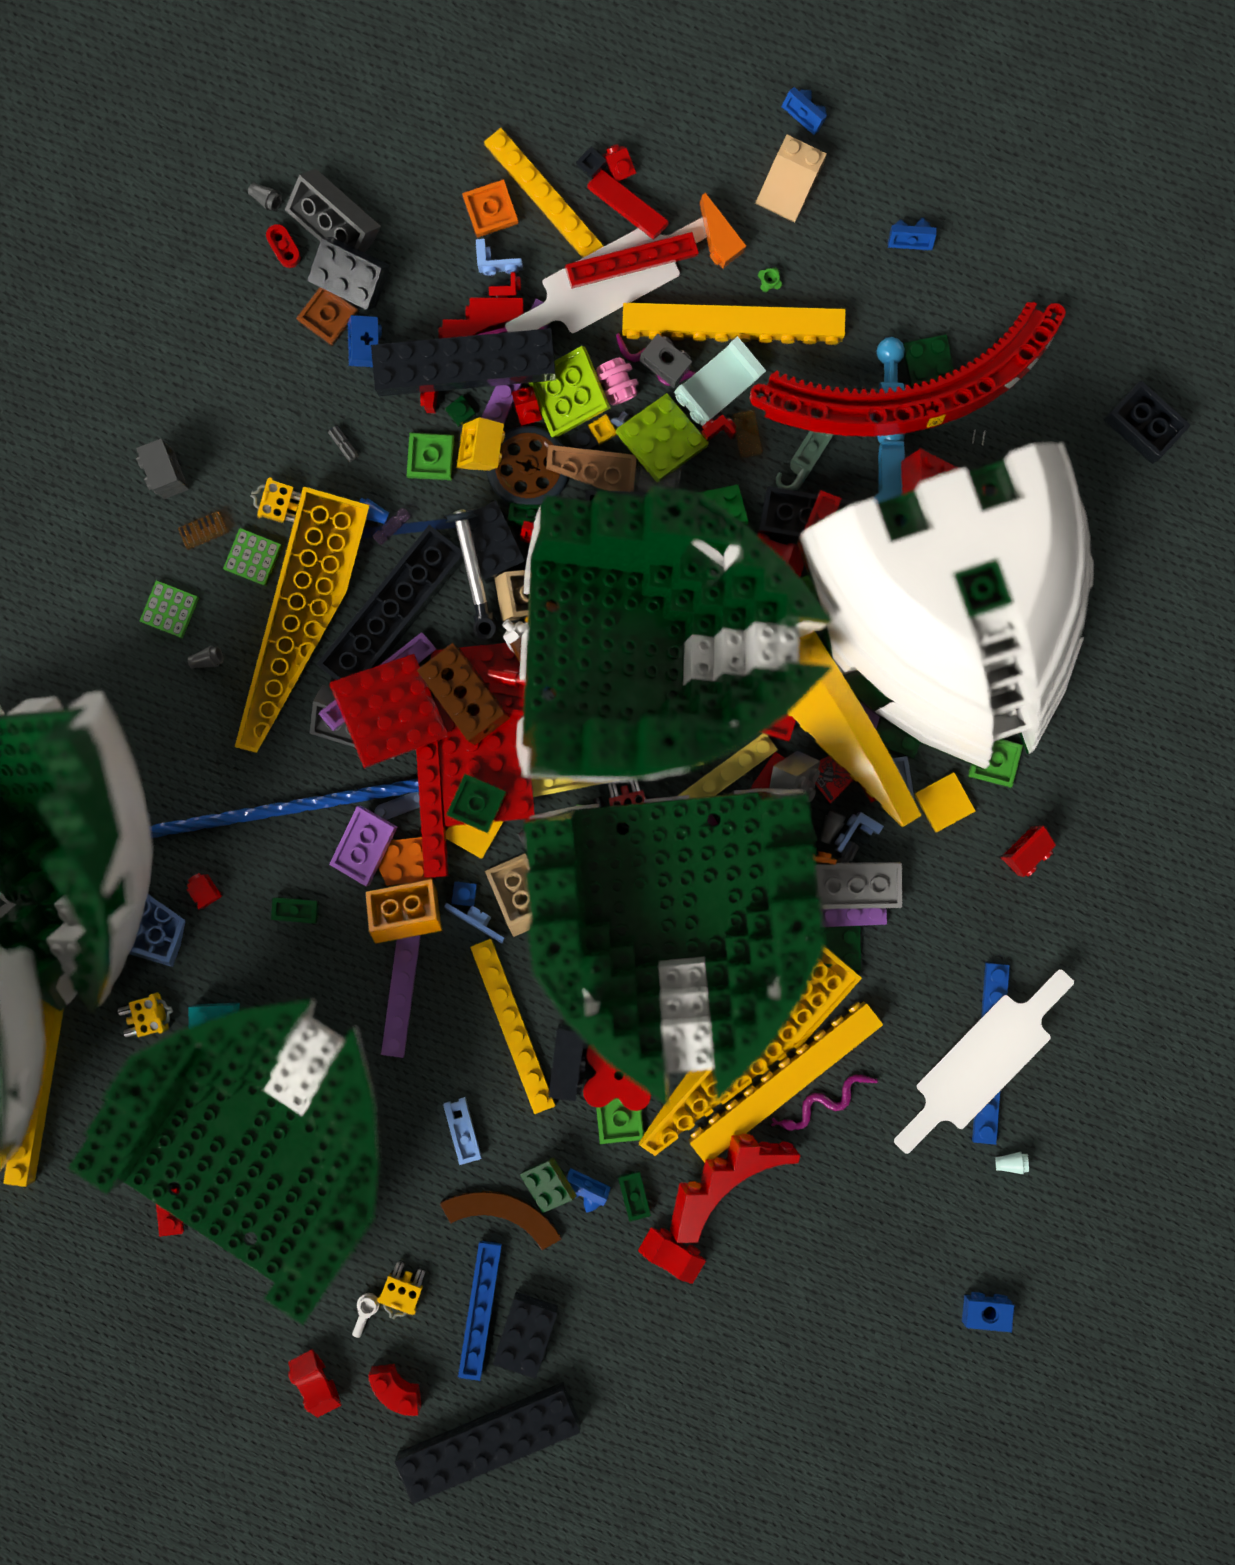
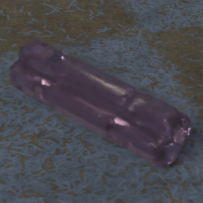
[373,508,411,545]

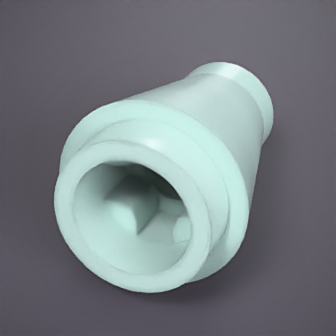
[995,1152,1029,1174]

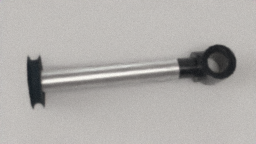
[444,509,498,640]

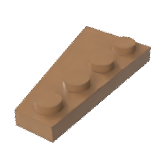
[546,445,637,492]

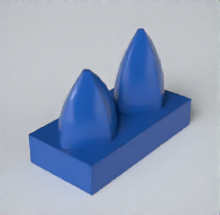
[781,87,827,135]
[888,218,936,250]
[566,1168,611,1213]

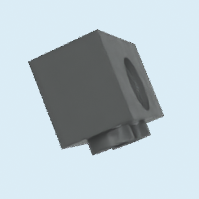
[640,334,692,388]

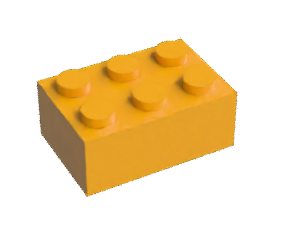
[366,879,442,944]

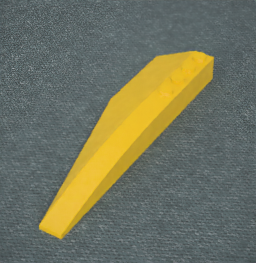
[235,486,370,753]
[788,631,922,827]
[639,945,862,1156]

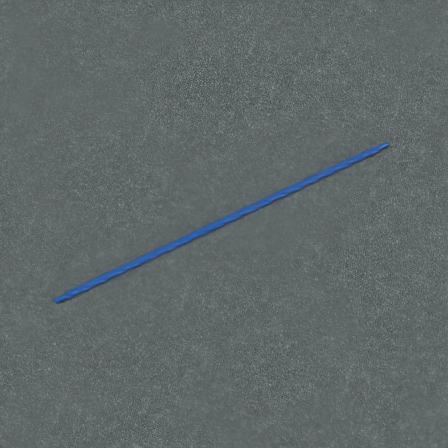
[150,721,799,838]

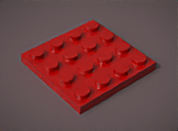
[330,654,449,768]

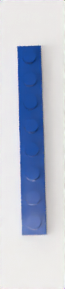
[972,963,1010,1145]

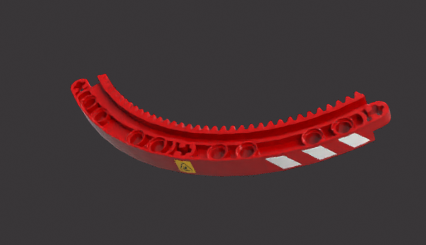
[750,302,1066,436]

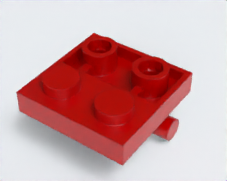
[488,665,525,717]

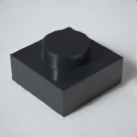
[576,147,607,179]
[568,425,599,450]

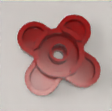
[583,1045,651,1111]

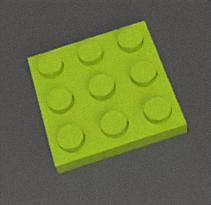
[529,346,611,438]
[615,393,709,483]

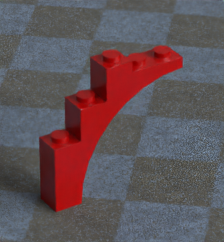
[420,298,524,413]
[670,1134,800,1243]

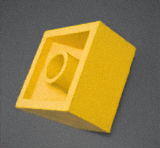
[456,417,505,471]

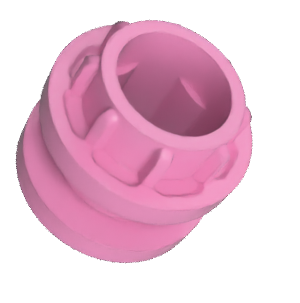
[596,357,639,406]

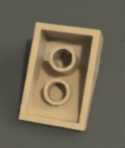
[756,135,827,222]
[494,570,529,621]
[485,853,531,937]

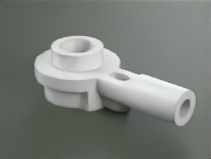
[352,1293,380,1338]

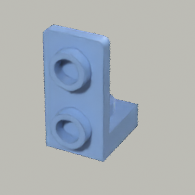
[476,239,523,276]
[834,812,884,852]

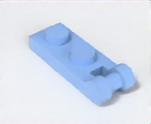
[444,1097,482,1165]

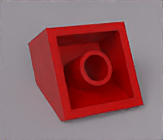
[1000,826,1056,877]

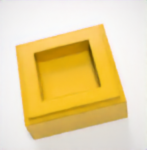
[588,414,617,445]

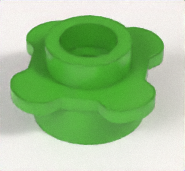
[758,267,782,292]

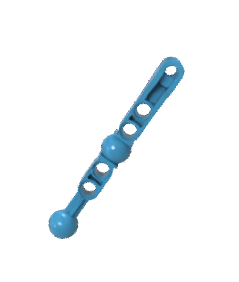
[874,337,906,527]

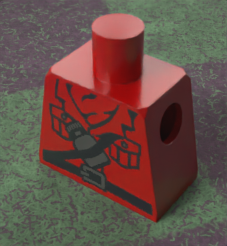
[815,756,854,803]

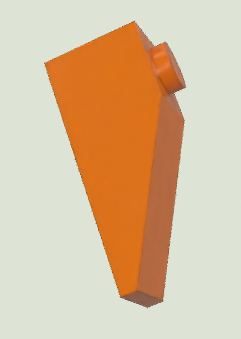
[700,193,746,268]

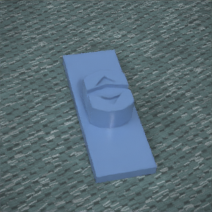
[445,903,504,943]

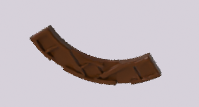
[440,1191,562,1250]

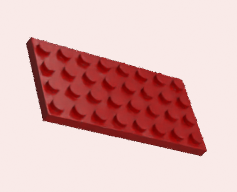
[431,643,535,827]

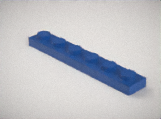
[458,1240,502,1381]

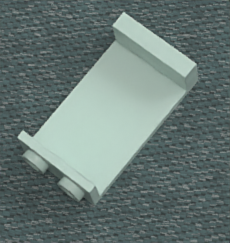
[674,336,766,426]

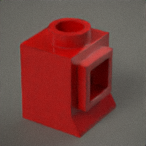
[187,873,222,909]

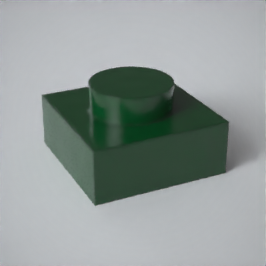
[444,396,476,428]

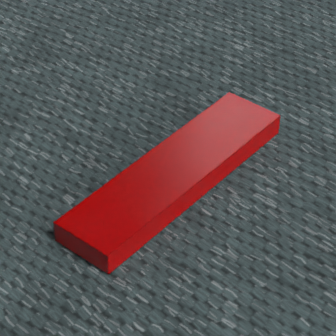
[587,170,668,240]

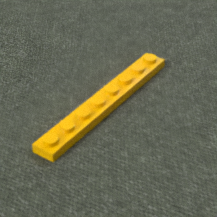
[484,128,604,258]
[470,938,556,1114]

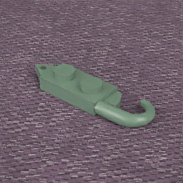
[776,431,834,491]

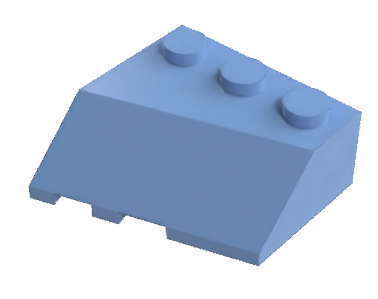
[129,894,185,967]

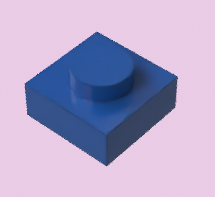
[452,881,477,906]

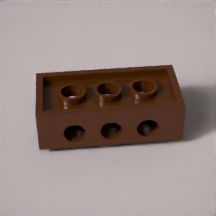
[417,643,510,745]

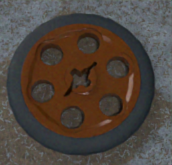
[487,425,569,505]

